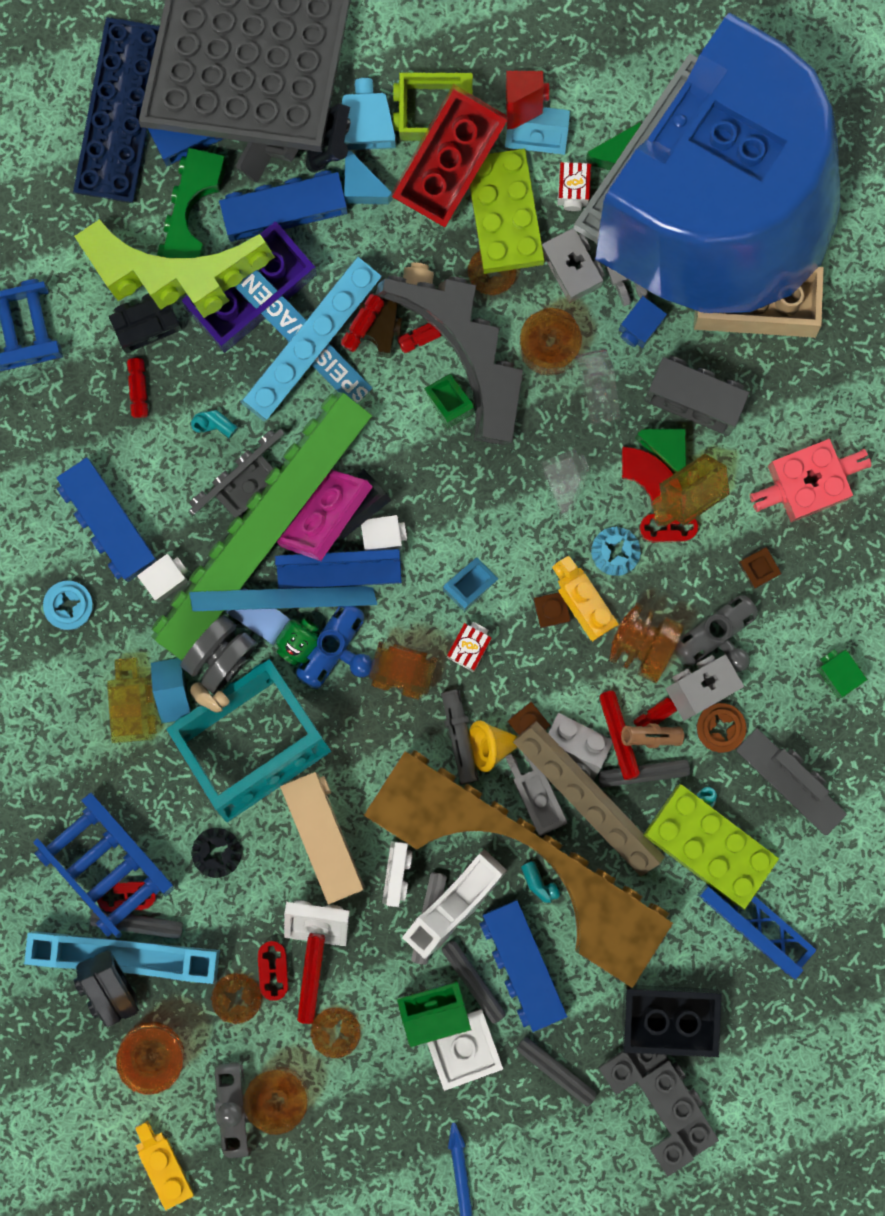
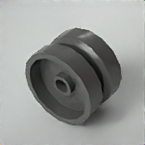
[180,615,258,695]

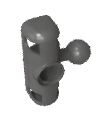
[672,595,758,672]
[214,1061,251,1158]

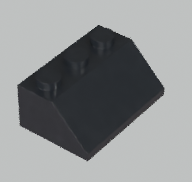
[622,984,722,1057]

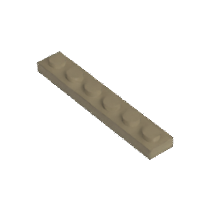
[513,721,665,877]

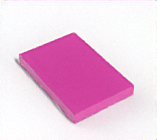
[276,469,373,561]

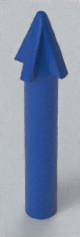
[448,1122,473,1216]

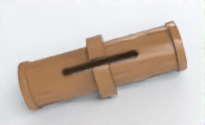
[621,724,684,748]

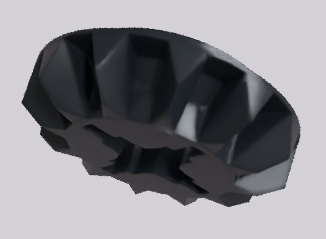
[191,828,241,878]

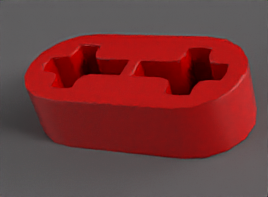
[639,513,698,543]
[97,881,157,912]
[258,940,289,1001]

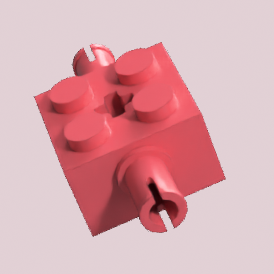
[749,439,872,523]

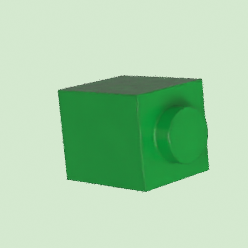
[817,649,868,699]

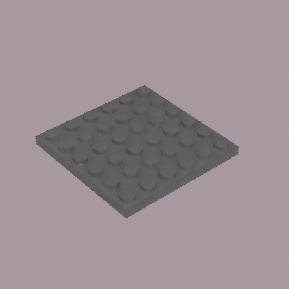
[139,0,351,152]

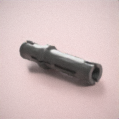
[441,690,480,785]

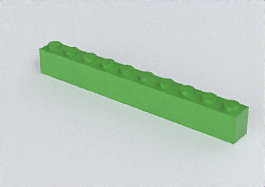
[151,392,372,660]

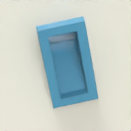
[344,150,393,204]
[443,557,498,612]
[151,658,191,724]

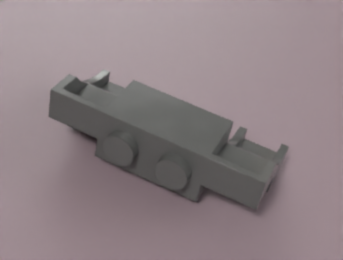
[598,1050,719,1177]

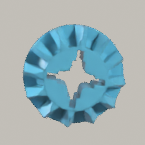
[591,526,641,576]
[43,581,93,630]

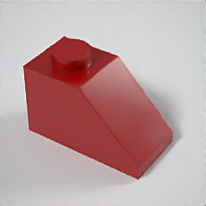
[506,71,549,129]

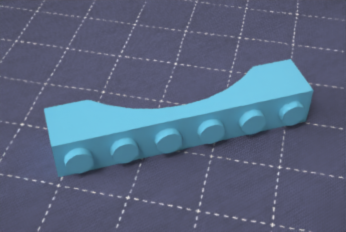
[240,257,382,421]
[24,931,220,984]

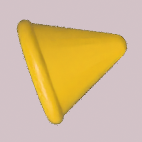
[469,720,517,772]

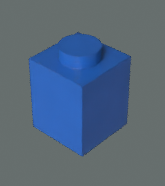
[619,296,667,348]

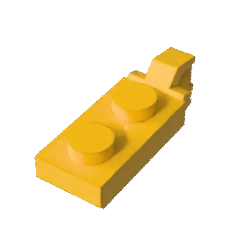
[552,556,619,642]
[135,1121,195,1211]

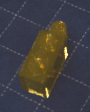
[652,454,730,525]
[107,657,157,744]

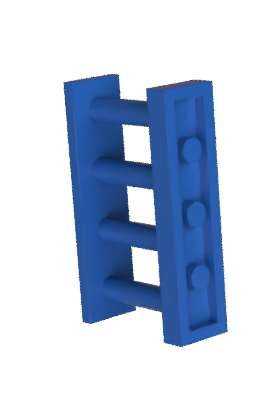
[0,279,63,372]
[33,792,175,939]

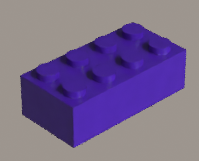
[181,221,317,353]

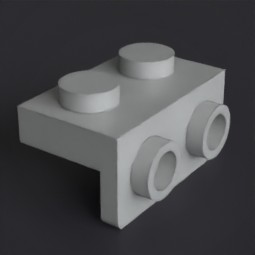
[548,713,613,781]

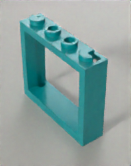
[166,659,332,823]

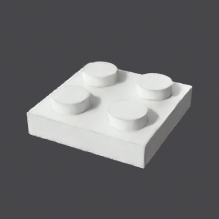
[382,841,412,907]
[284,901,349,946]
[427,1009,503,1091]

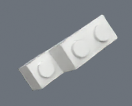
[402,849,508,959]

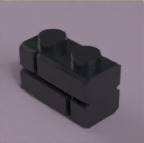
[109,293,182,354]
[74,950,139,1027]

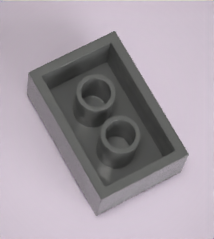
[644,356,750,436]

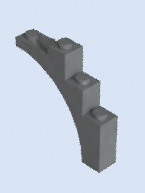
[376,276,523,445]

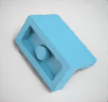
[505,107,570,155]

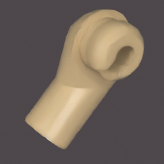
[190,682,230,713]

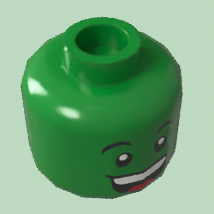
[276,618,319,665]

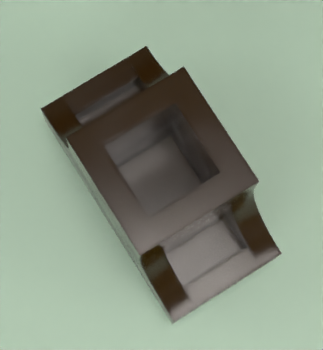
[359,298,402,358]

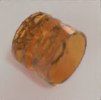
[608,602,684,684]
[116,1022,184,1095]

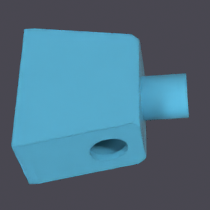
[342,78,396,150]

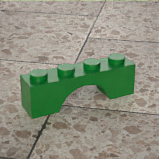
[157,148,227,258]

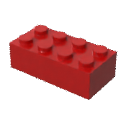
[392,84,508,227]

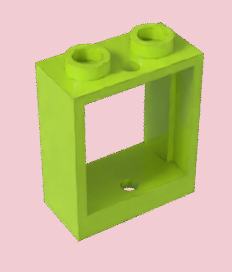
[393,73,473,141]

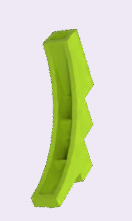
[74,219,275,318]

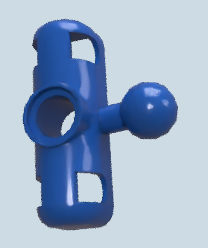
[296,606,374,689]

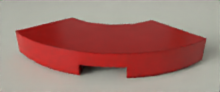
[622,447,684,510]

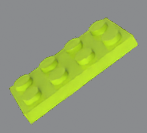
[469,149,544,274]
[643,784,779,910]

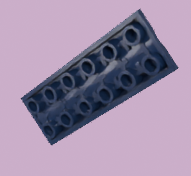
[73,17,160,203]

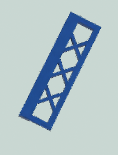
[275,549,402,589]
[697,884,816,980]

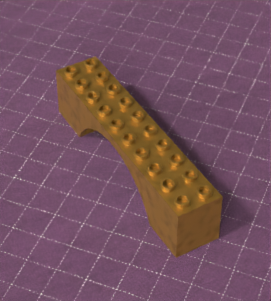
[364,750,673,988]

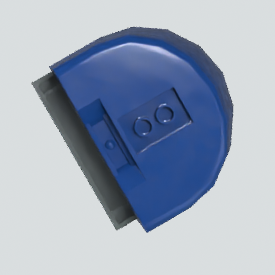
[574,13,840,313]

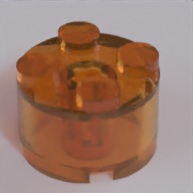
[519,308,582,376]
[369,641,438,699]
[243,1066,309,1135]

